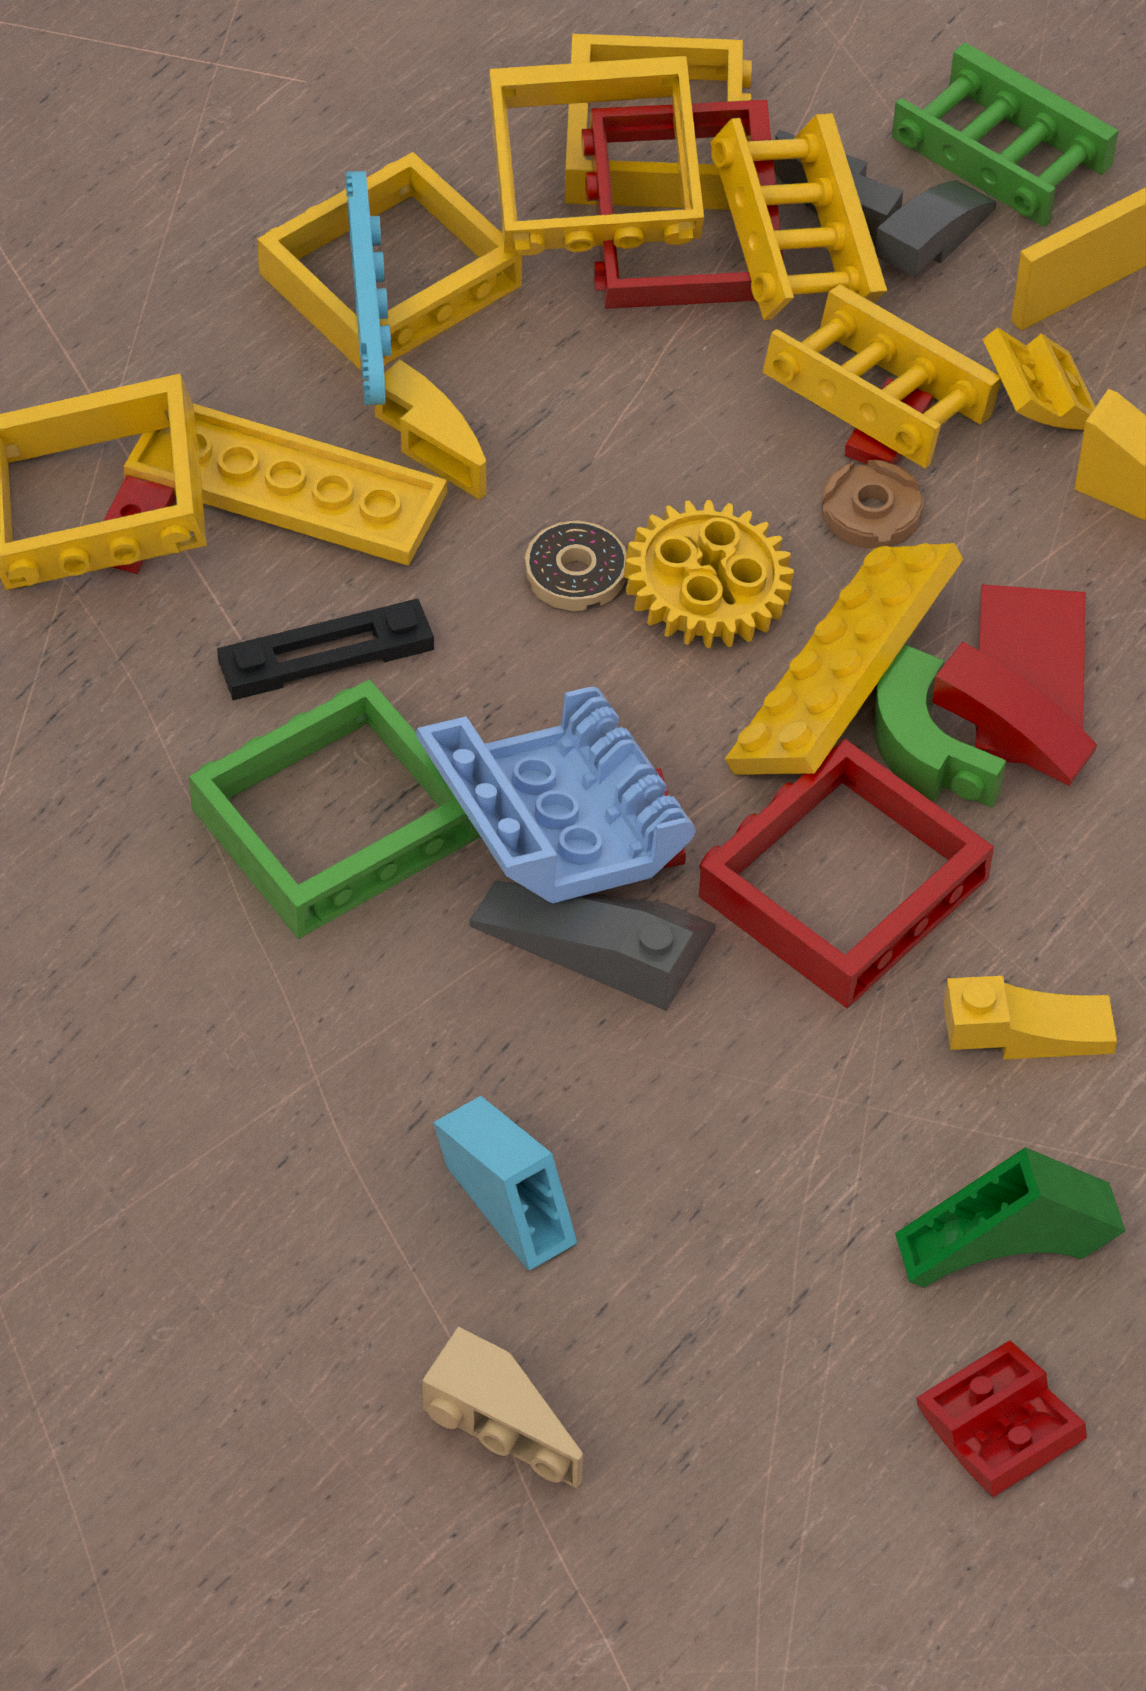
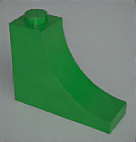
[895,1147,1126,1288]

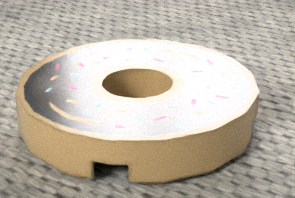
[524,520,627,611]

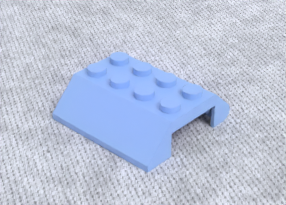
[416,687,696,904]

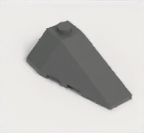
[470,881,715,1011]

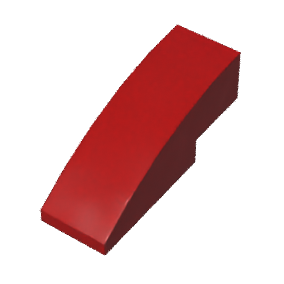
[932,641,1097,786]

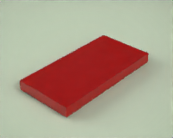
[975,584,1086,764]

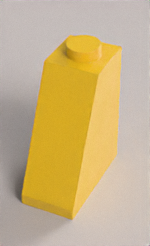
[1074,388,1146,521]

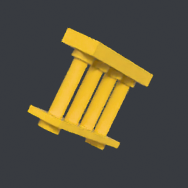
[710,113,887,320]
[762,284,1001,468]

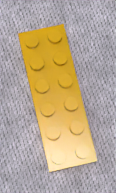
[123,403,447,566]
[724,543,964,775]

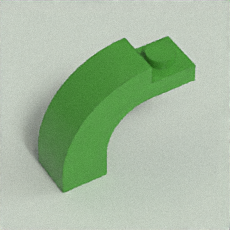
[873,644,1006,808]

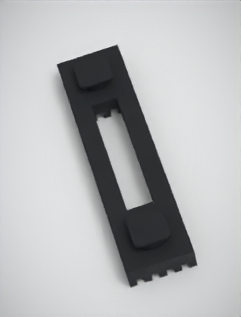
[217,598,434,700]

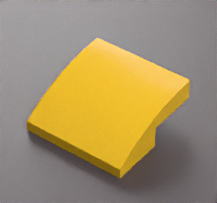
[982,327,1096,430]

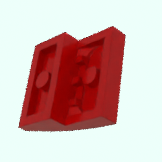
[916,1340,1087,1497]

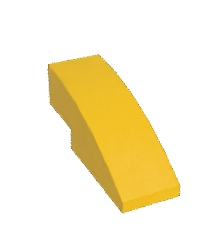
[375,359,486,500]

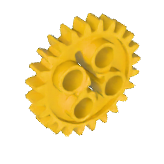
[624,500,794,648]

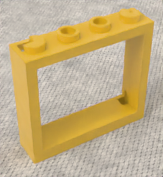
[565,34,752,210]
[489,56,704,256]
[257,152,522,370]
[0,373,207,590]

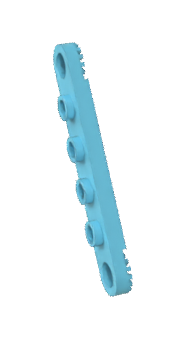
[346,171,391,405]

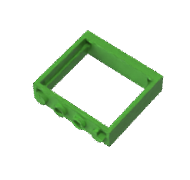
[189,679,479,939]

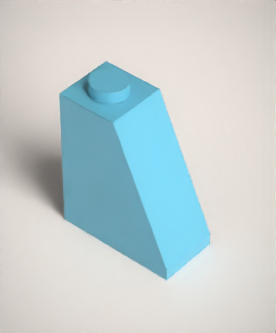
[433,1096,577,1271]

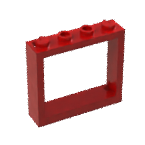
[581,100,784,309]
[699,738,994,1009]

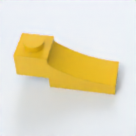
[943,976,1117,1059]

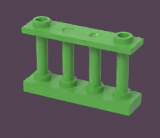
[892,42,1119,227]

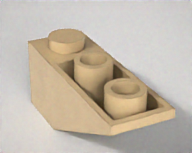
[422,1326,583,1489]

